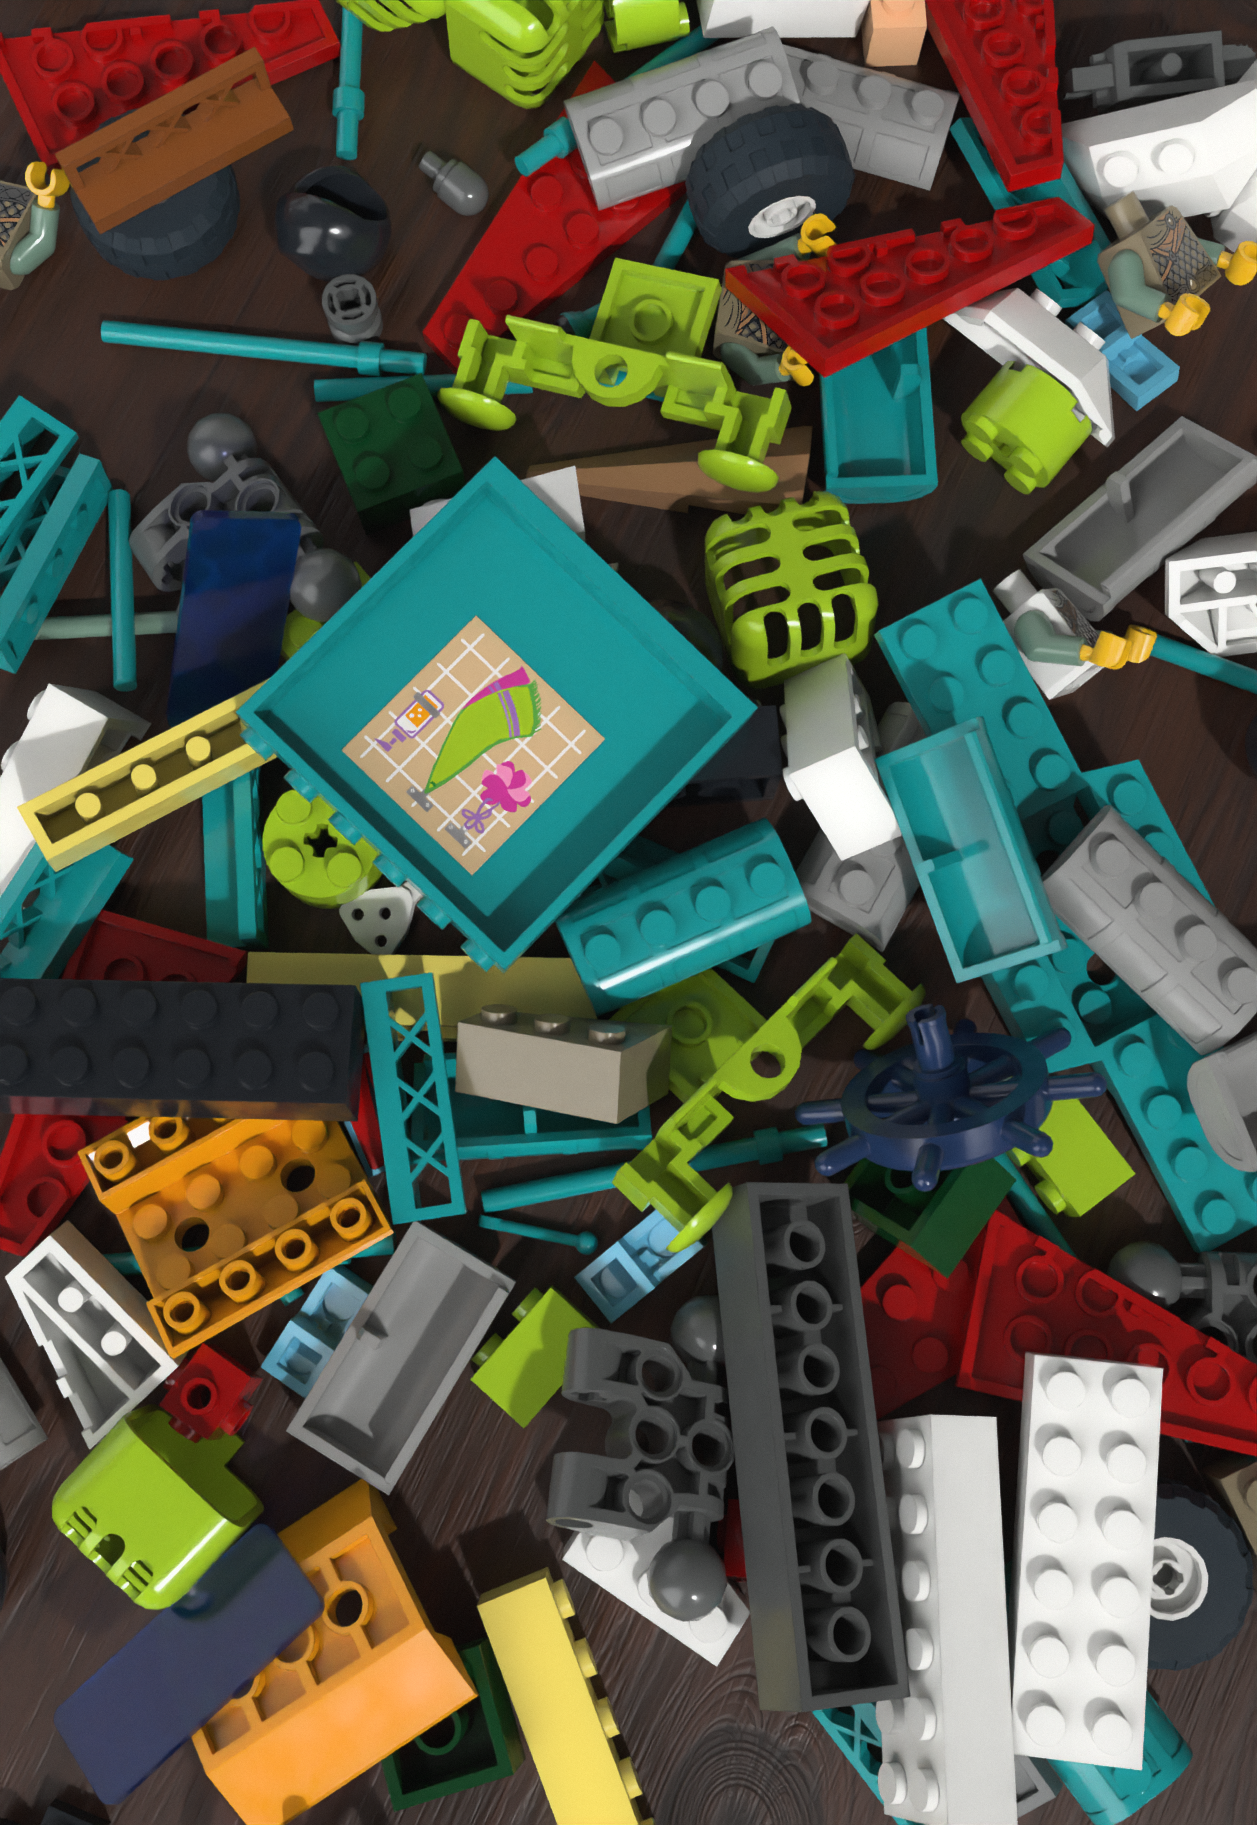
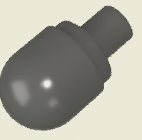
[419,150,489,216]

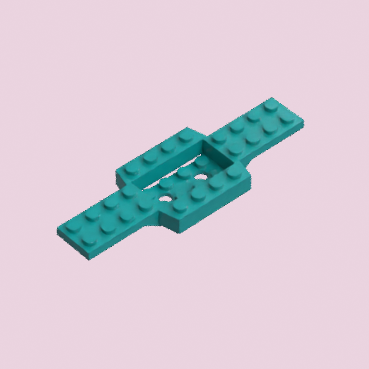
[874,578,1257,1254]

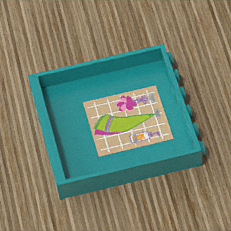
[236,457,758,974]

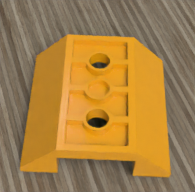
[78,1117,394,1359]
[159,1479,479,1825]

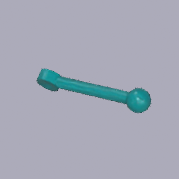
[477,1215,598,1255]

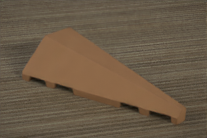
[526,426,813,514]

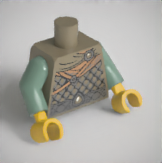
[0,161,70,290]
[1097,190,1257,339]
[711,213,837,387]

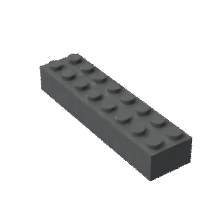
[712,1182,910,1712]

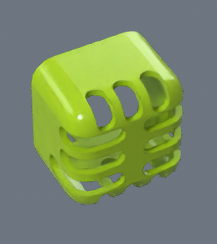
[445,0,604,109]
[704,491,878,689]
[52,1404,264,1610]

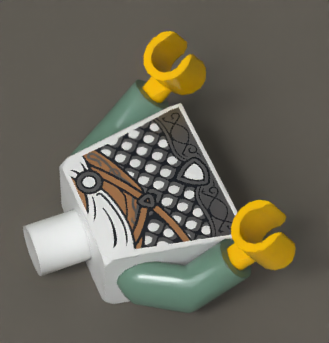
[993,570,1157,700]

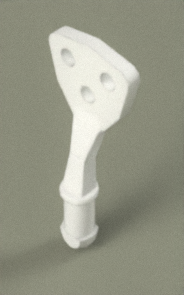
[339,882,422,955]

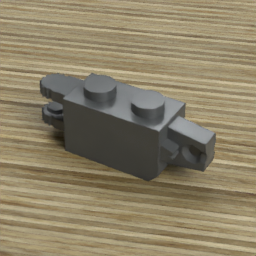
[1061,30,1257,115]

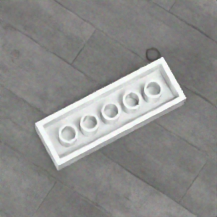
[1007,1351,1163,1771]
[876,1414,1018,1825]

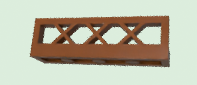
[55,47,294,235]

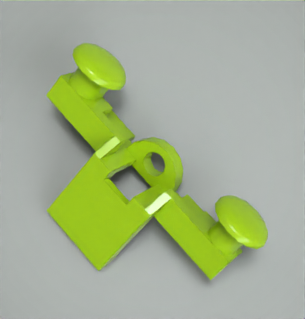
[437,258,792,493]
[609,933,926,1252]

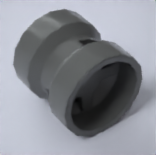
[322,274,383,346]

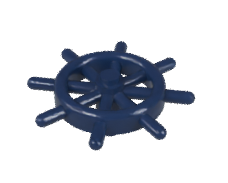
[795,1004,1107,1192]

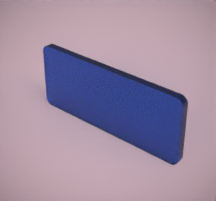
[166,510,302,728]
[54,1524,325,1805]

